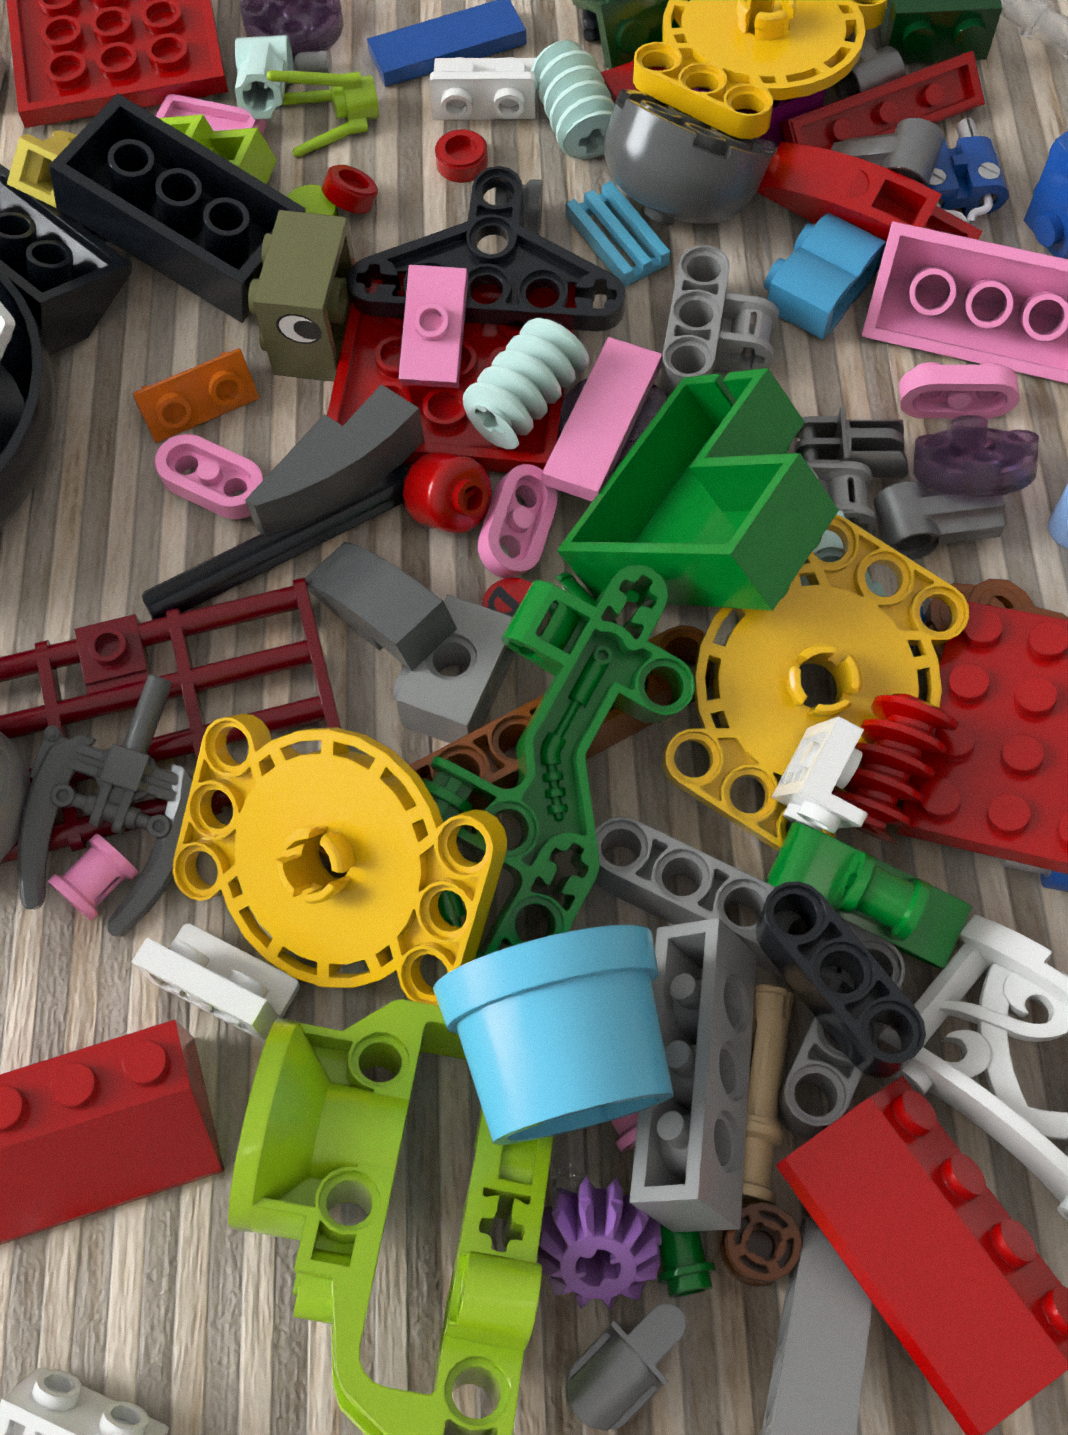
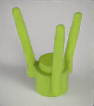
[266,70,379,157]

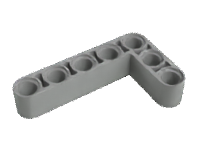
[595,817,905,1138]
[761,1216,872,1435]

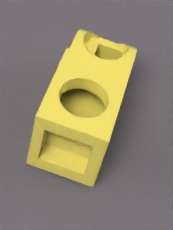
[7,130,77,208]

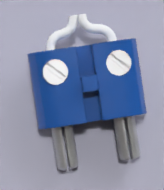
[928,118,1009,225]

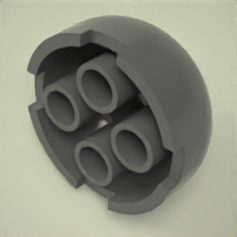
[604,89,773,225]

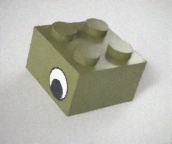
[248,210,355,382]

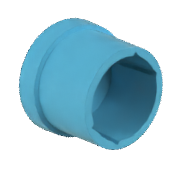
[433,925,674,1145]

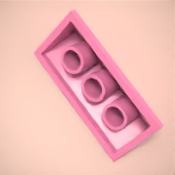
[861,221,1068,383]

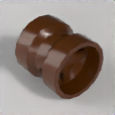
[720,1202,802,1287]

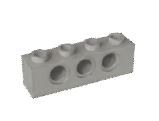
[629,918,757,1232]

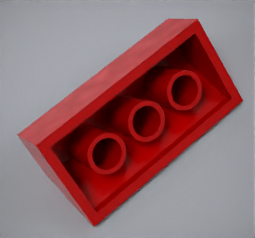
[0,1019,225,1245]
[775,1076,1068,1435]

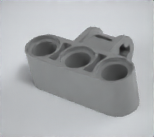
[660,245,780,403]

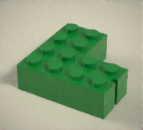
[557,368,839,611]

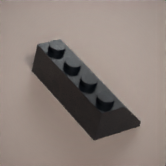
[0,164,132,355]

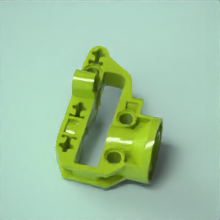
[228,999,554,1435]

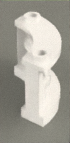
[878,914,1068,1222]

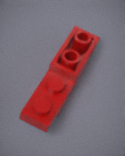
[757,142,983,242]

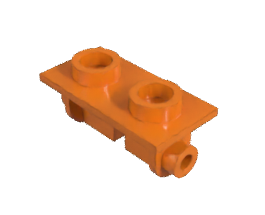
[133,348,260,443]

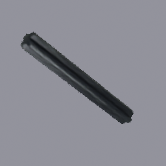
[142,466,408,620]

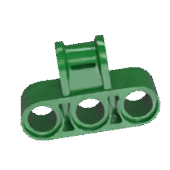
[765,822,973,970]

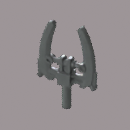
[17,674,212,937]

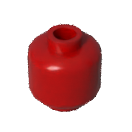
[403,452,492,534]

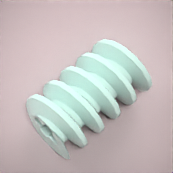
[531,39,615,160]
[463,318,589,450]

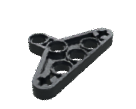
[347,166,626,332]

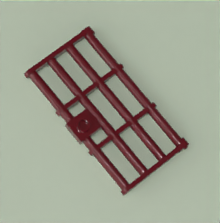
[0,577,342,864]

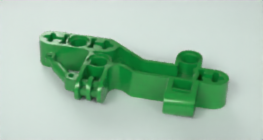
[422,565,695,959]

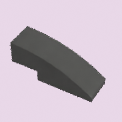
[245,384,424,537]
[305,542,457,671]

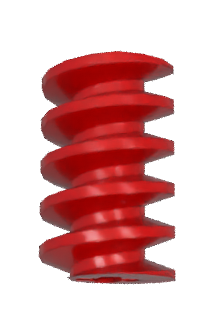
[832,694,959,844]

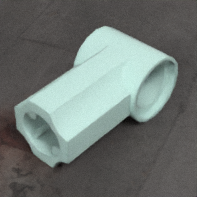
[235,35,294,119]

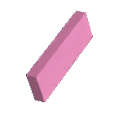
[542,337,662,502]

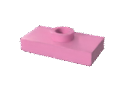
[398,265,469,388]

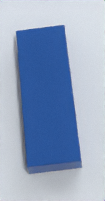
[367,0,527,87]

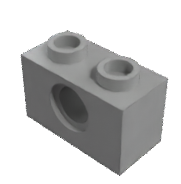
[393,594,516,743]

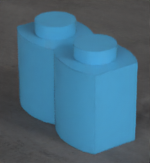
[764,213,887,340]

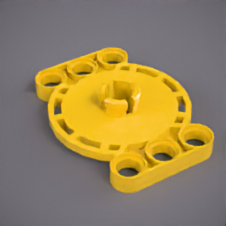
[633,0,888,139]
[661,515,969,852]
[172,713,508,1006]

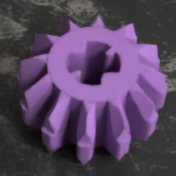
[537,1176,662,1311]

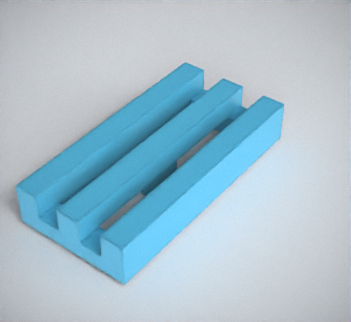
[566,181,671,287]

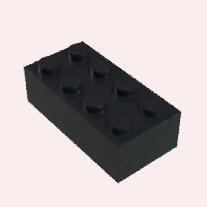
[49,93,306,323]

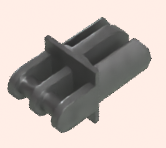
[794,407,908,479]
[566,1303,686,1431]

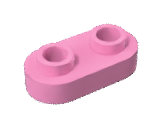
[899,362,1019,419]
[155,434,264,519]
[478,464,558,579]

